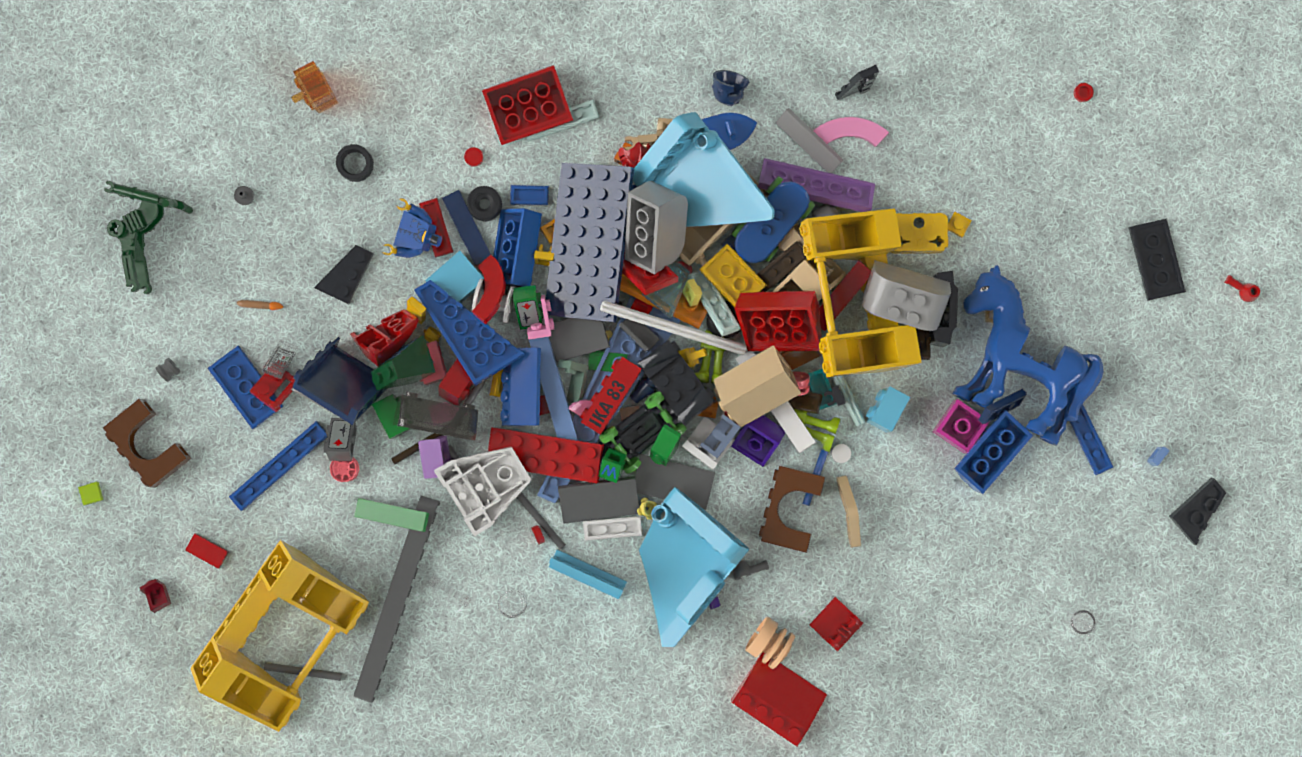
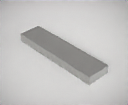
[776,108,843,173]

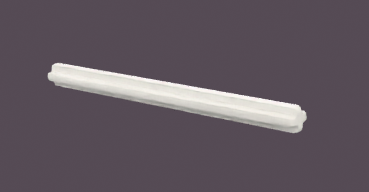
[600,301,747,355]

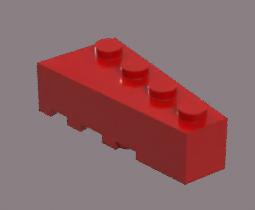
[438,359,473,407]

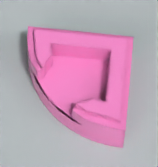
[568,399,593,416]

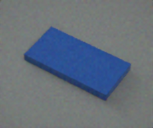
[208,345,284,429]

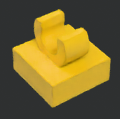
[534,244,554,266]

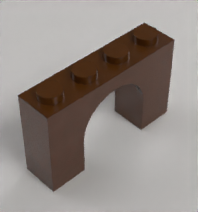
[103,399,192,488]
[759,466,825,553]

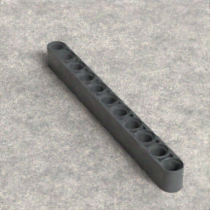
[354,496,440,703]

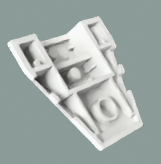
[434,447,531,536]

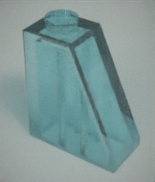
[642,260,690,319]

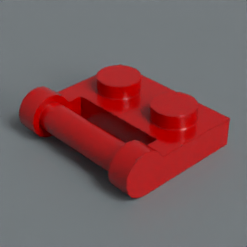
[250,362,295,412]

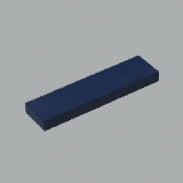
[442,190,491,266]

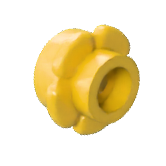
[423,326,441,343]

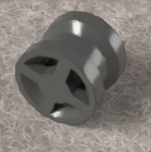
[156,358,181,382]

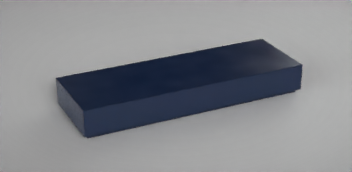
[978,389,1027,424]

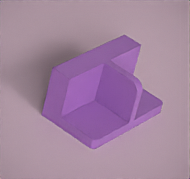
[418,435,451,479]

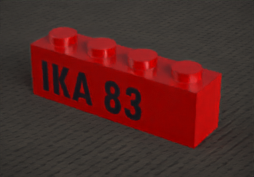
[580,357,642,435]

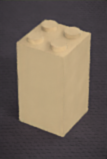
[714,345,801,427]

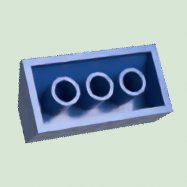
[493,208,542,288]
[500,348,541,426]
[954,410,1033,494]

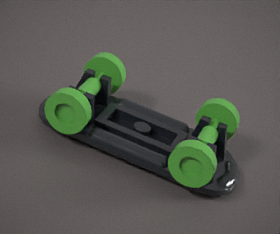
[599,392,687,474]

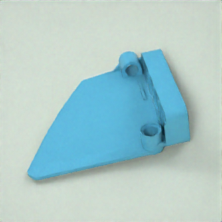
[633,112,774,227]

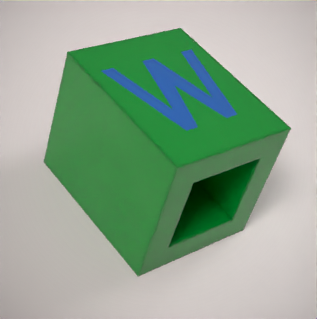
[598,448,627,483]

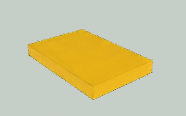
[699,244,767,308]

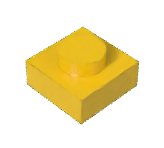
[948,212,972,238]

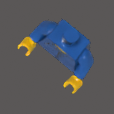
[382,198,442,258]

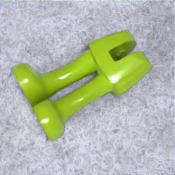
[695,329,727,384]
[794,409,840,452]

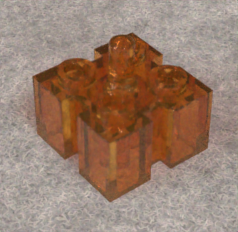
[291,61,339,113]

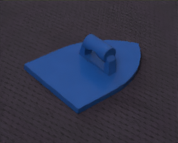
[702,113,757,150]

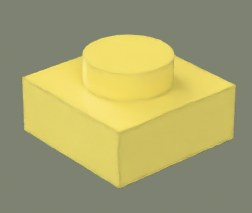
[682,279,702,307]

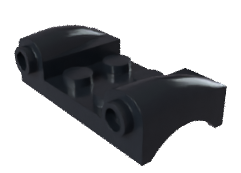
[638,340,716,426]

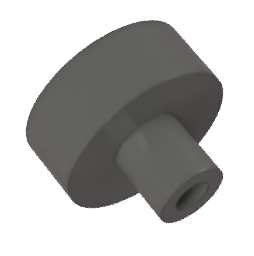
[234,186,254,205]

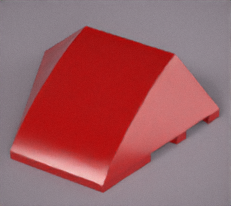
[350,309,419,366]

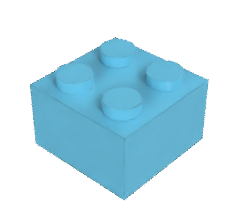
[866,386,910,433]

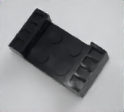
[929,271,958,348]

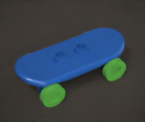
[731,176,815,263]

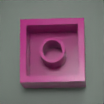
[932,399,989,454]

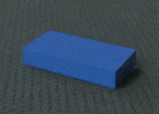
[510,185,549,205]

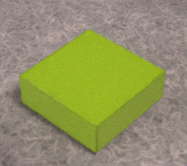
[78,482,104,506]

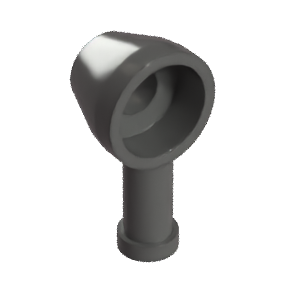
[733,560,769,580]

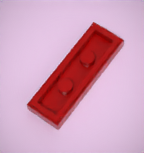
[419,198,454,258]

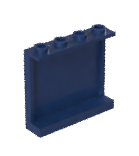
[292,337,388,425]

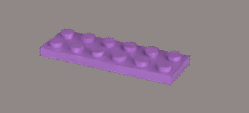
[758,158,875,212]

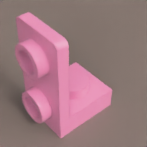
[527,295,555,340]

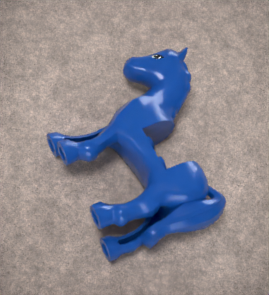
[952,265,1104,446]

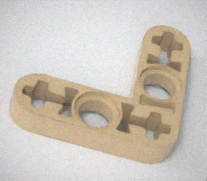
[836,475,861,548]

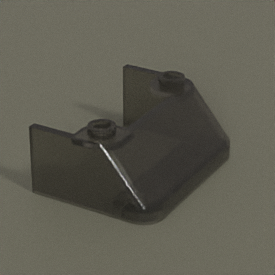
[393,392,479,441]

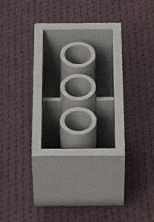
[625,181,688,274]
[862,260,951,331]

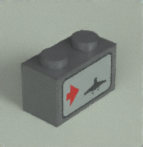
[323,418,357,461]

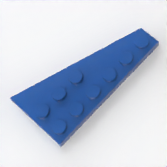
[414,280,525,386]

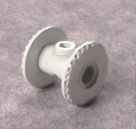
[472,279,515,323]

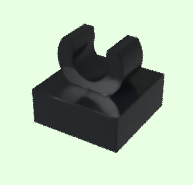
[824,385,846,406]

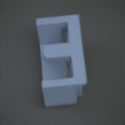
[700,414,741,459]

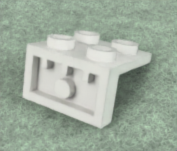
[682,417,735,470]

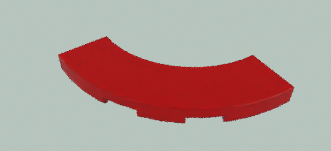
[472,255,506,324]

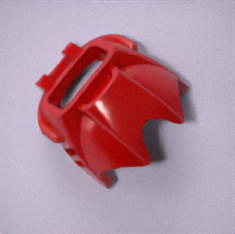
[618,142,651,168]

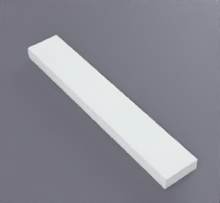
[735,350,816,453]

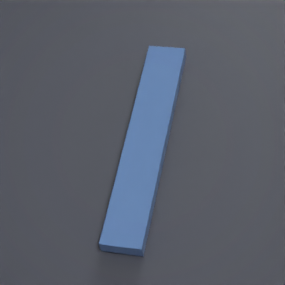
[529,336,579,441]

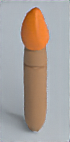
[237,300,283,310]

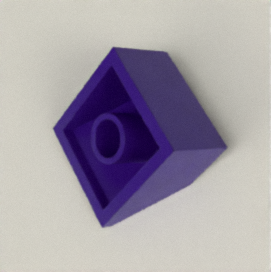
[731,415,785,467]

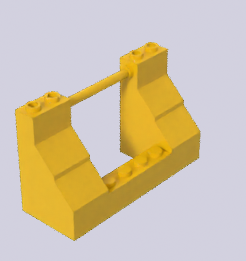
[800,208,922,378]
[190,540,369,732]

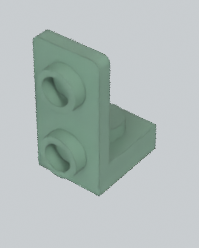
[558,360,589,402]

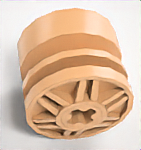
[745,616,795,669]

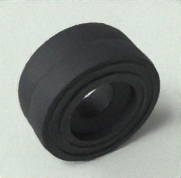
[467,186,502,222]

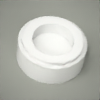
[831,444,851,463]

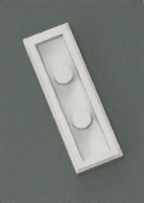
[583,516,642,541]

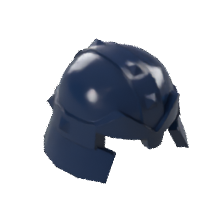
[712,70,750,107]

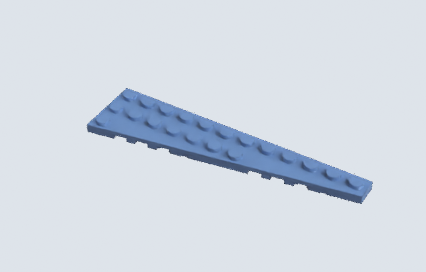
[537,296,681,504]

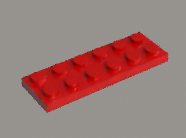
[488,427,604,483]

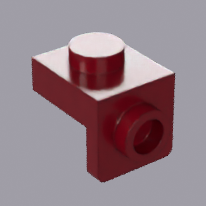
[139,579,171,613]

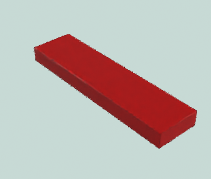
[819,260,871,331]

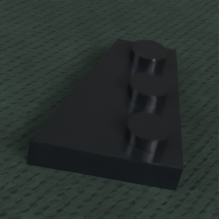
[835,65,879,101]
[314,245,374,305]
[1169,478,1226,545]

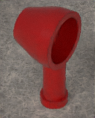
[1224,275,1260,302]

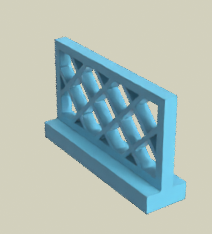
[549,549,627,599]

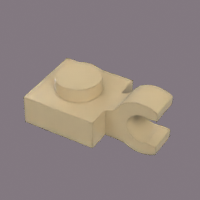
[625,134,657,150]

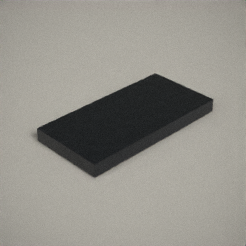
[1128,218,1186,301]

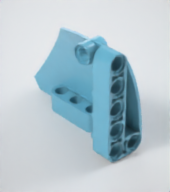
[639,487,749,647]

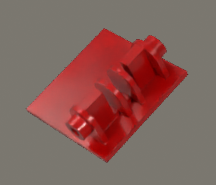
[809,597,864,652]

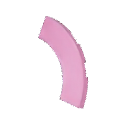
[813,117,889,147]

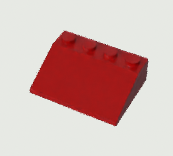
[482,65,573,145]
[735,291,822,351]
[731,652,827,747]

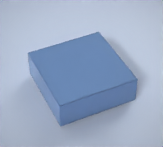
[1147,447,1169,466]

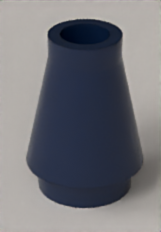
[630,376,656,404]

